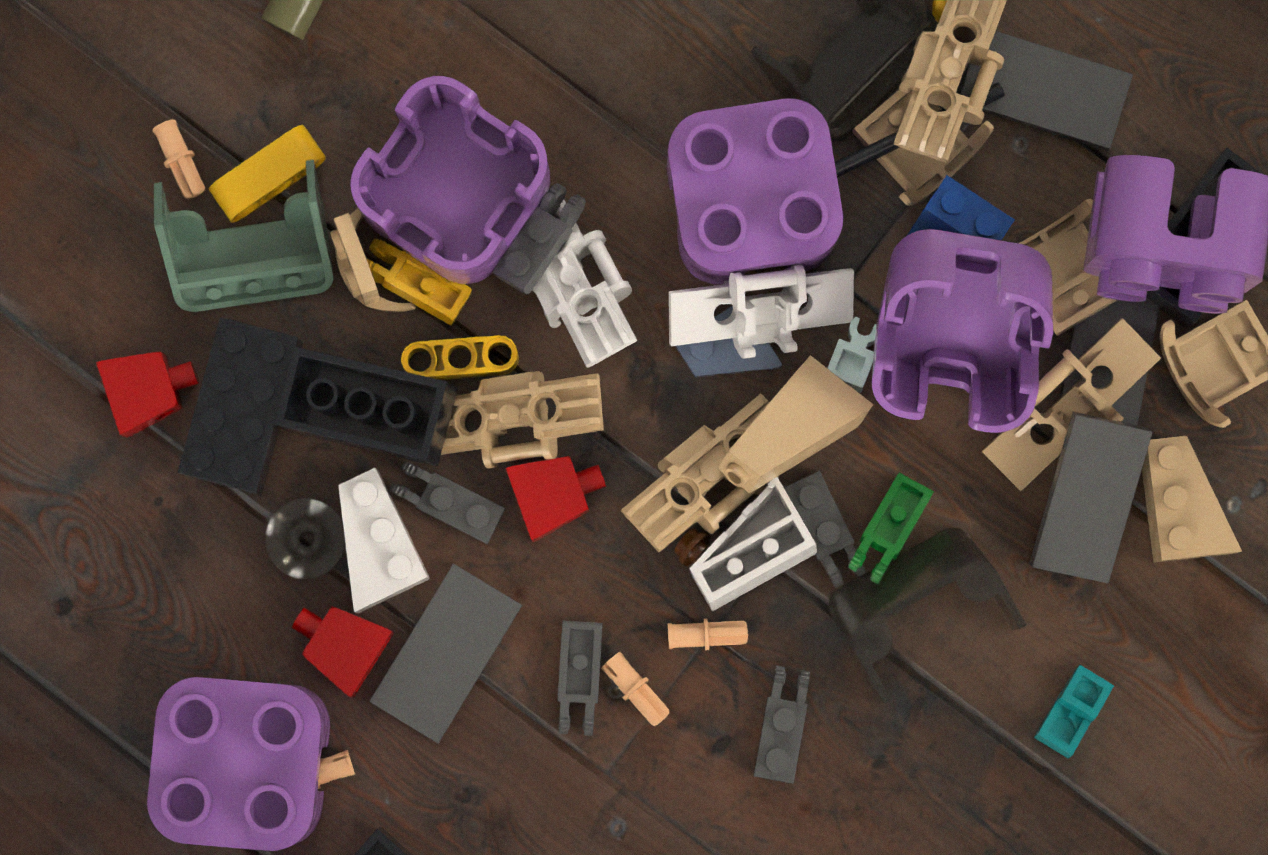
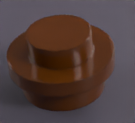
[674,528,711,566]

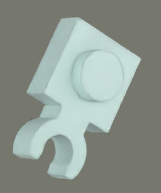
[827,317,876,393]

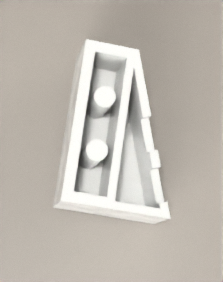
[338,468,430,614]
[690,477,817,611]

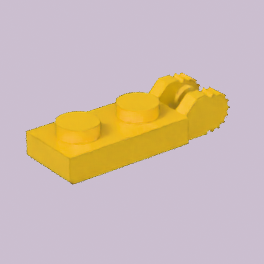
[366,239,472,325]

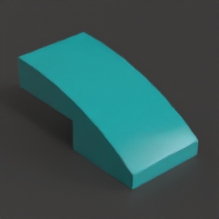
[1034,665,1114,758]

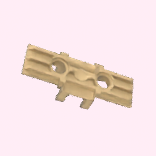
[893,0,1007,163]
[982,318,1161,491]
[441,371,604,468]
[621,393,770,552]

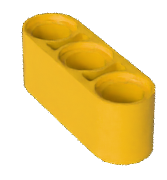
[209,125,326,223]
[401,335,519,380]

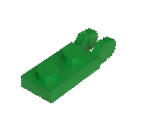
[848,472,934,584]

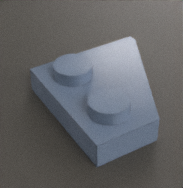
[675,306,782,378]

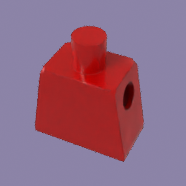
[96,352,199,438]
[506,456,606,542]
[291,606,395,697]

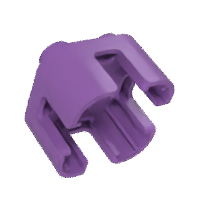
[351,76,550,284]
[667,98,843,284]
[1083,155,1268,314]
[872,229,1053,433]
[147,677,330,851]

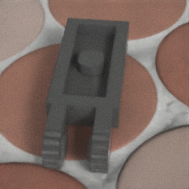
[492,183,586,295]
[389,461,506,545]
[784,471,866,588]
[557,620,603,736]
[753,665,810,784]

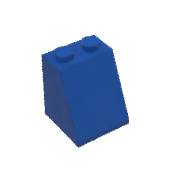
[907,175,1015,240]

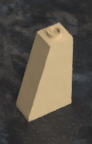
[718,355,874,493]

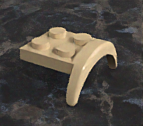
[852,88,994,206]
[1018,199,1117,336]
[330,208,416,312]
[1160,300,1268,428]

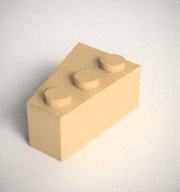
[1142,436,1242,563]

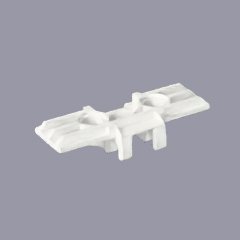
[532,200,637,368]
[669,264,854,359]

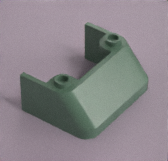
[154,160,333,312]

